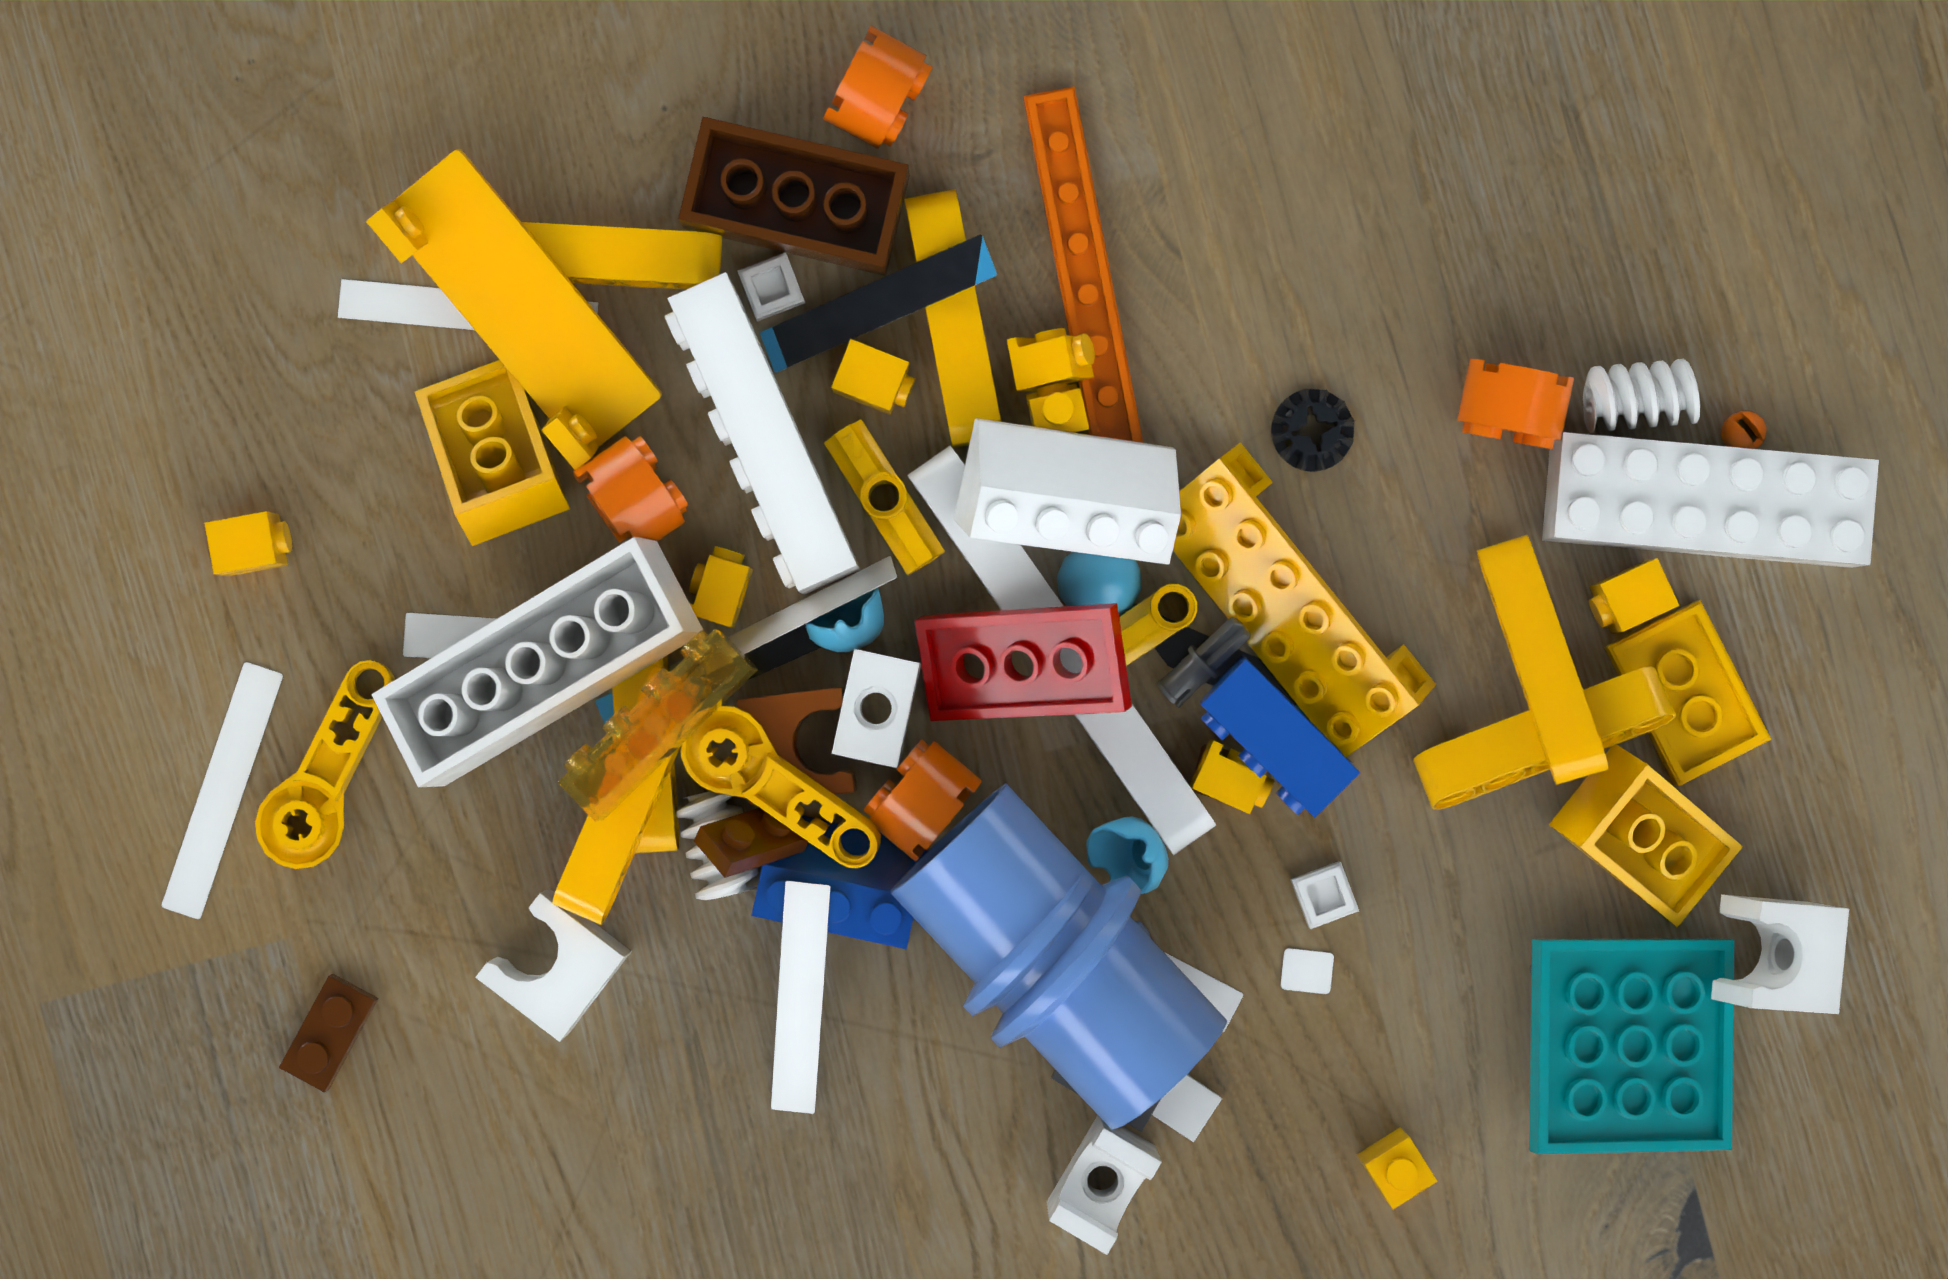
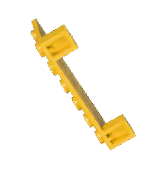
[366,149,662,470]
[1173,442,1436,758]

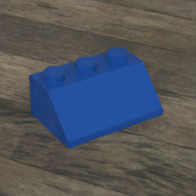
[1200,654,1360,818]
[751,815,929,949]

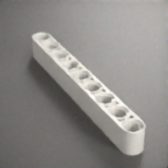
[907,445,1216,855]

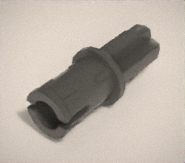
[1156,617,1250,708]

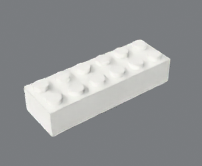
[665,272,861,595]
[1542,432,1879,568]
[371,537,705,787]

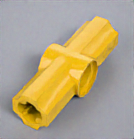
[823,419,946,576]

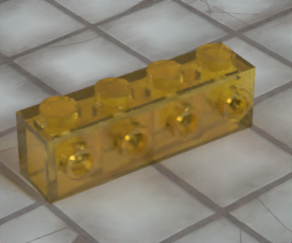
[557,629,758,822]

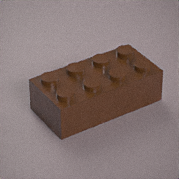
[678,116,910,276]

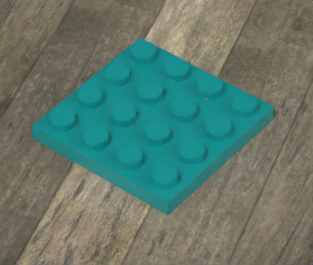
[1529,938,1735,1154]

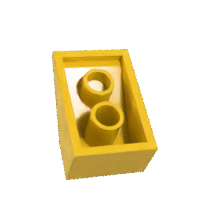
[414,360,570,546]
[1549,744,1743,927]

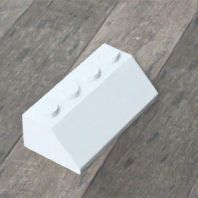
[954,418,1181,565]

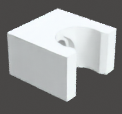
[831,649,921,768]
[475,888,632,1042]
[1711,894,1849,1014]
[1047,1115,1162,1255]

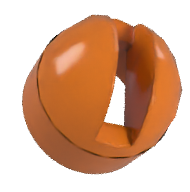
[1721,410,1767,449]

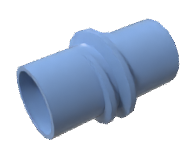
[891,783,1227,1130]

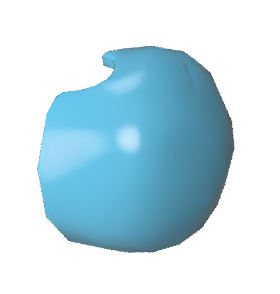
[1057,552,1142,616]
[806,588,884,652]
[1086,816,1169,895]

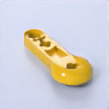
[255,660,395,869]
[681,706,881,868]

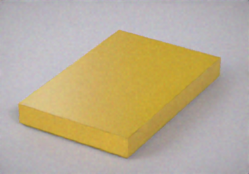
[1604,600,1771,786]

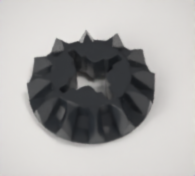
[1271,389,1355,472]

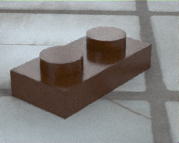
[694,808,808,878]
[279,974,379,1093]

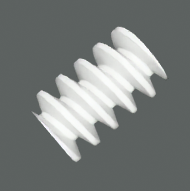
[1583,359,1700,433]
[676,791,759,900]

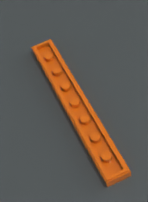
[1023,86,1143,443]

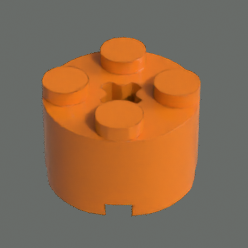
[822,25,933,149]
[1457,358,1574,450]
[573,436,688,543]
[863,739,983,862]

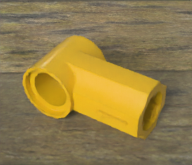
[1119,584,1197,667]

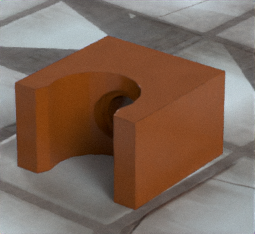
[736,687,857,805]

